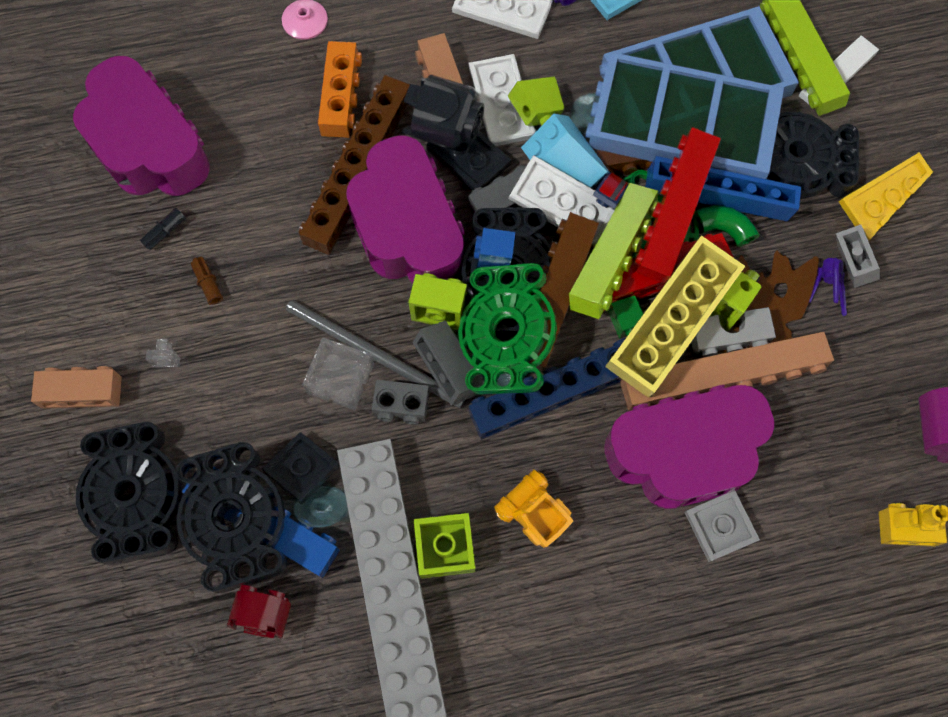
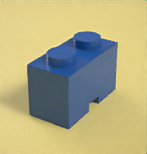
[474,228,515,267]

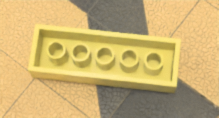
[605,236,745,398]

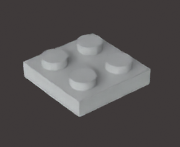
[684,490,760,562]

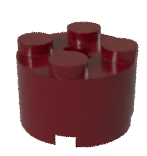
[227,585,291,639]

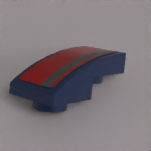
[593,171,629,209]

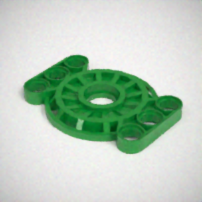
[458,263,557,394]

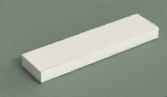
[799,36,879,109]

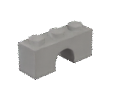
[691,307,776,357]

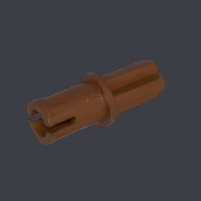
[191,257,223,305]

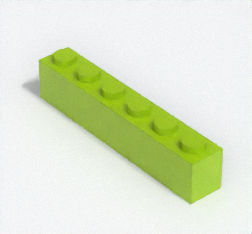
[760,0,850,116]
[569,183,661,319]

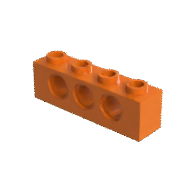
[318,41,362,138]

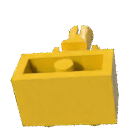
[879,503,948,546]

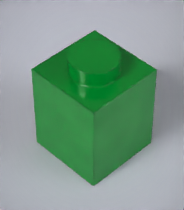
[608,296,643,339]

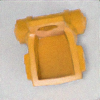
[494,470,573,548]

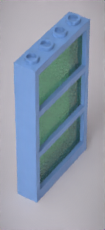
[599,6,799,135]
[585,52,784,179]

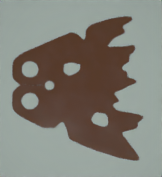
[717,251,819,355]

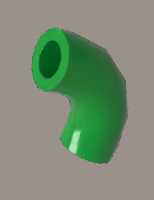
[694,205,760,247]

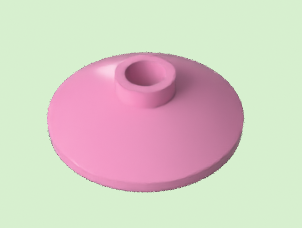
[282,0,328,40]

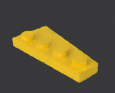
[838,152,933,241]

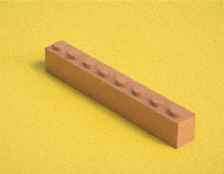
[620,332,834,411]

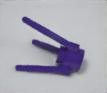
[809,258,847,316]

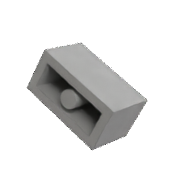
[836,225,880,288]

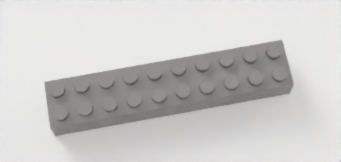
[337,439,447,717]

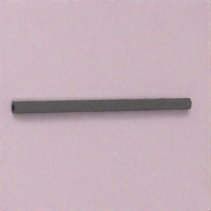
[286,300,465,409]

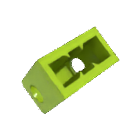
[508,77,564,127]
[709,270,761,332]

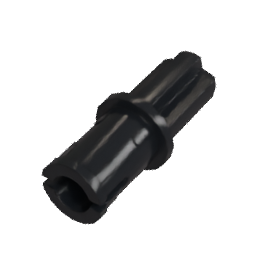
[140,208,186,250]

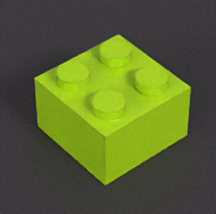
[408,273,467,330]
[414,513,475,579]

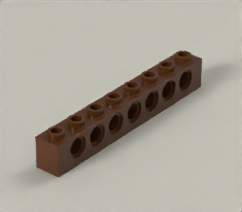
[299,75,410,255]

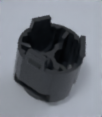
[402,74,485,148]

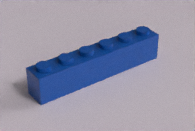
[645,156,801,221]
[182,466,340,579]

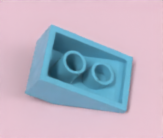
[521,114,609,189]

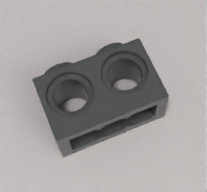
[372,380,429,425]

